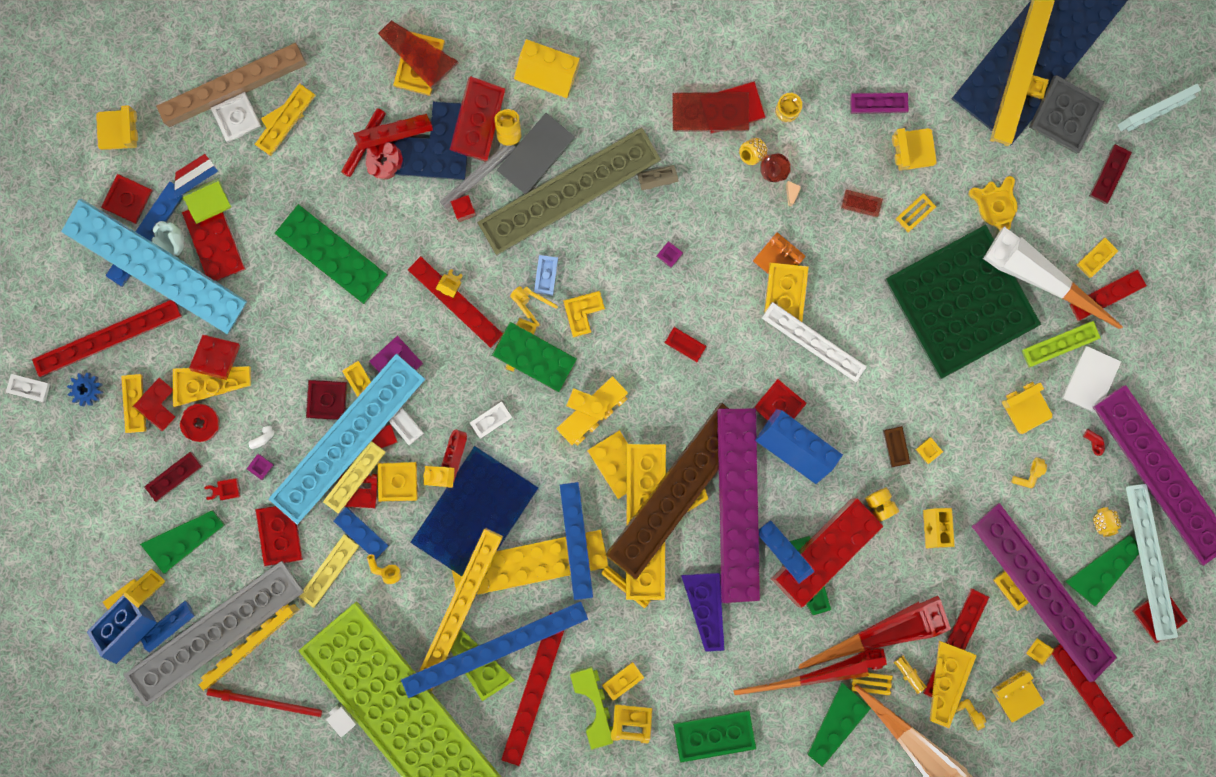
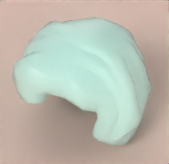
[152,221,184,256]

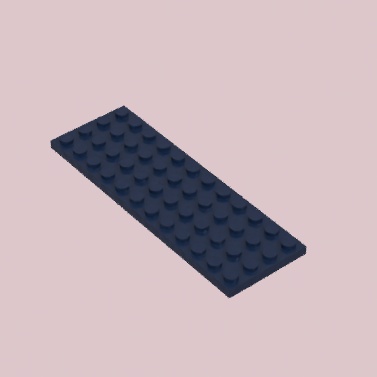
[951,0,1128,146]

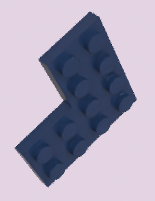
[391,101,467,180]

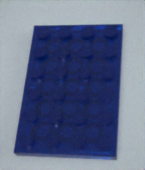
[410,446,539,576]

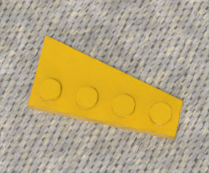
[173,366,251,407]
[930,641,977,728]

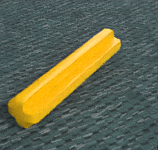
[602,566,650,608]

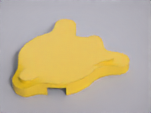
[968,176,1018,231]

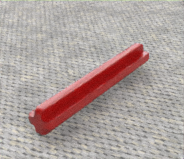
[341,108,386,177]

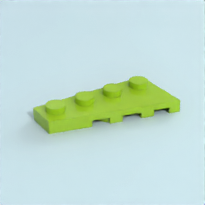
[451,628,515,701]

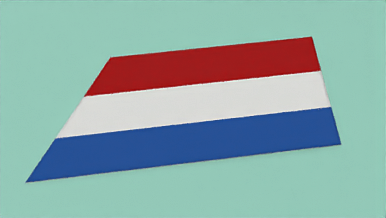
[174,154,218,200]

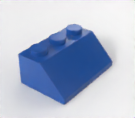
[87,594,157,664]

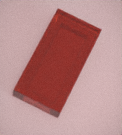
[841,189,883,218]

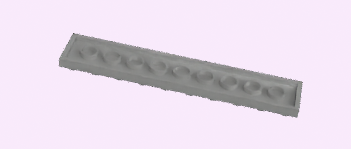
[123,561,304,707]

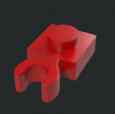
[204,478,241,501]

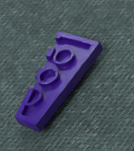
[681,573,725,652]

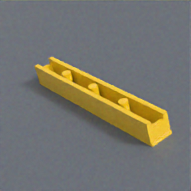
[990,0,1055,146]

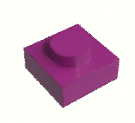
[656,241,683,268]
[246,453,274,480]

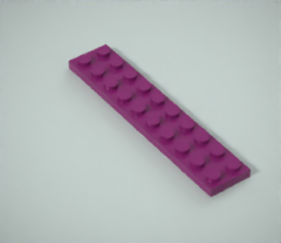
[1092,385,1216,566]
[718,408,760,603]
[971,503,1117,682]

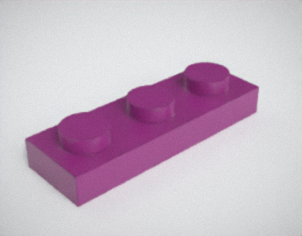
[850,93,909,114]

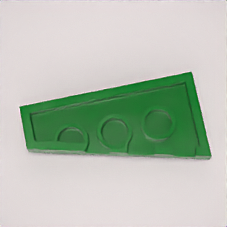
[807,682,871,767]

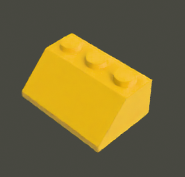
[514,39,580,98]

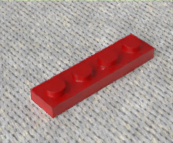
[353,114,433,150]
[1069,269,1147,321]

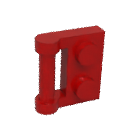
[338,472,378,509]

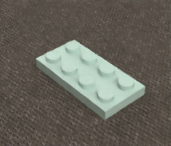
[1118,84,1201,132]

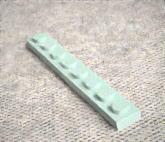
[1126,484,1178,640]

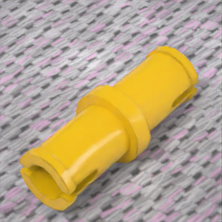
[893,655,927,694]

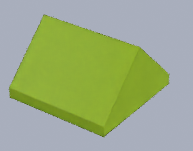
[183,178,232,224]

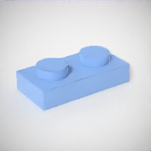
[534,255,558,296]

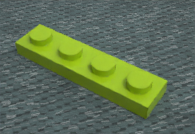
[1021,321,1101,368]

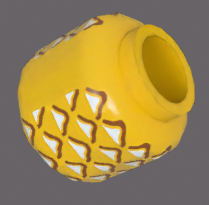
[739,138,768,165]
[1093,507,1121,537]

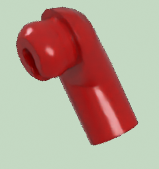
[1083,429,1105,456]

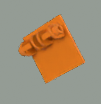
[753,232,806,274]

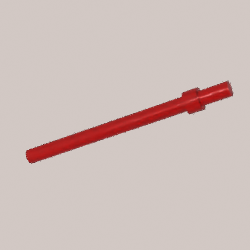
[206,688,323,718]

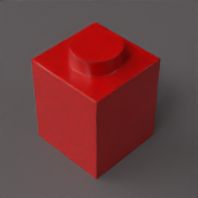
[450,195,476,222]

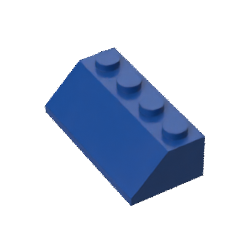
[755,409,843,484]

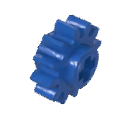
[67,373,103,407]

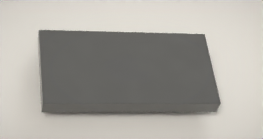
[497,113,575,194]

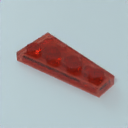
[378,20,459,89]

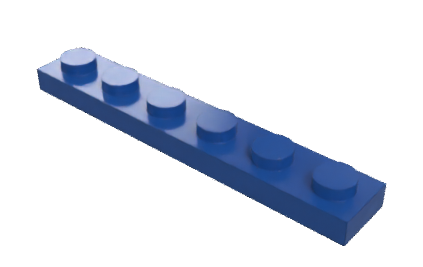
[105,181,183,287]
[559,482,593,600]

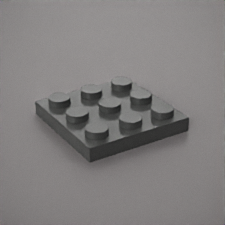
[1029,75,1104,154]

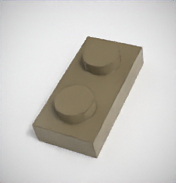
[637,165,679,190]

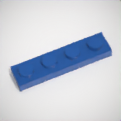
[759,520,814,583]

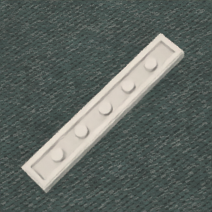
[761,302,867,382]

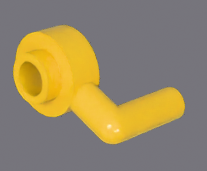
[1011,457,1047,488]
[367,554,401,584]
[955,699,987,731]

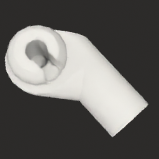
[249,425,274,450]

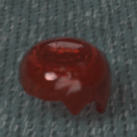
[760,154,791,183]

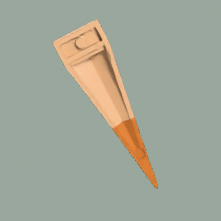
[855,685,973,777]

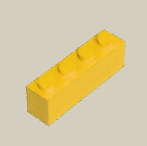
[556,376,628,446]

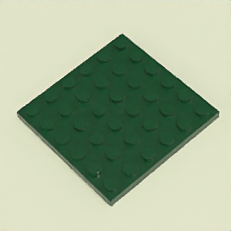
[884,224,1042,379]

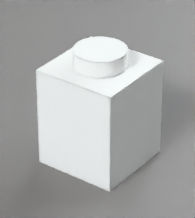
[326,706,357,737]

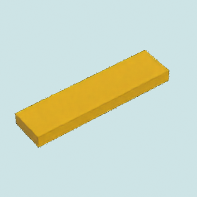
[254,83,316,156]

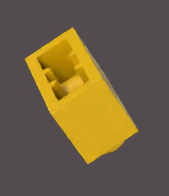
[923,508,955,548]

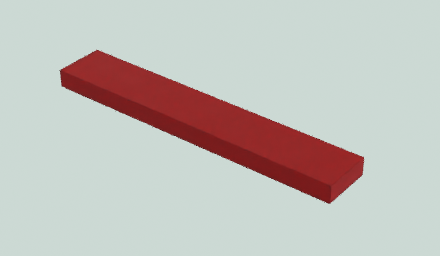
[923,588,990,698]

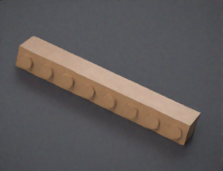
[156,43,307,127]

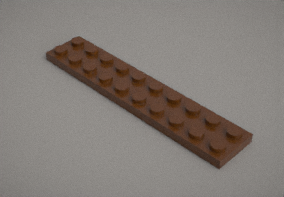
[605,403,729,579]

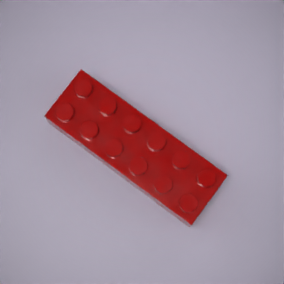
[771,498,884,608]

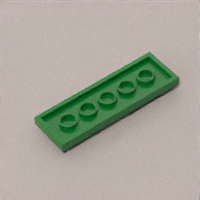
[274,204,388,304]

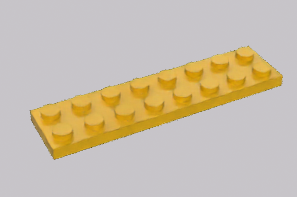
[626,444,666,600]
[450,529,608,595]

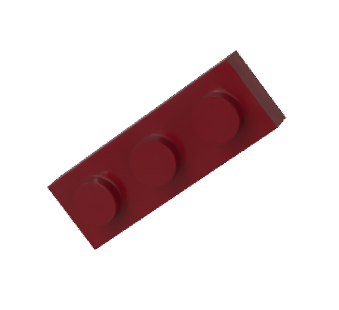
[1089,144,1132,204]
[144,452,203,502]

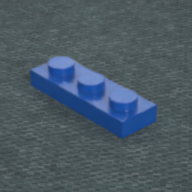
[333,507,389,560]
[141,601,195,653]

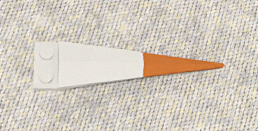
[983,227,1123,329]

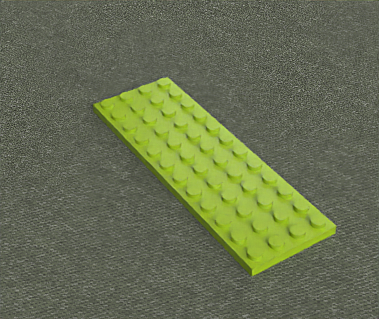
[298,601,501,777]

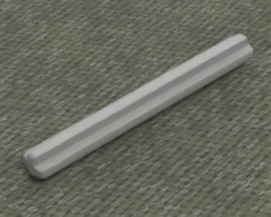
[440,145,516,209]

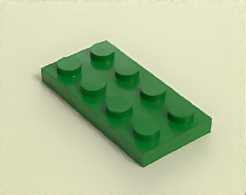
[491,322,577,392]
[673,710,756,763]

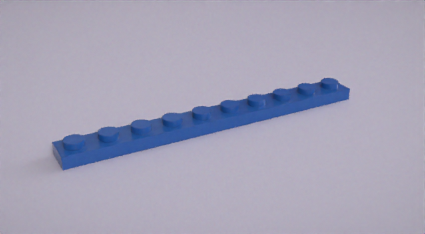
[401,601,588,698]

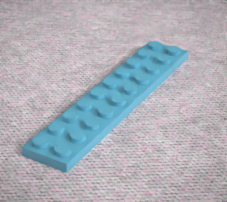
[61,199,247,334]
[268,354,426,525]

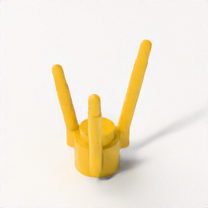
[510,286,558,327]

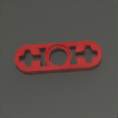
[441,429,467,483]

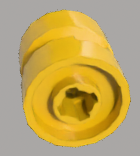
[775,93,802,122]
[495,109,522,146]
[865,487,899,522]

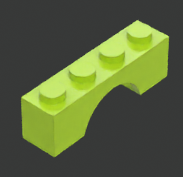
[570,666,614,750]

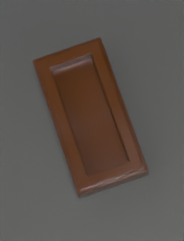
[883,426,911,468]

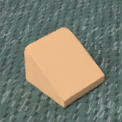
[786,181,801,206]

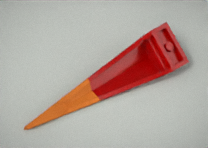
[798,595,951,669]
[733,648,887,695]

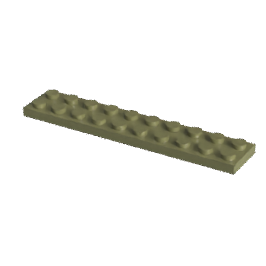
[477,127,661,256]

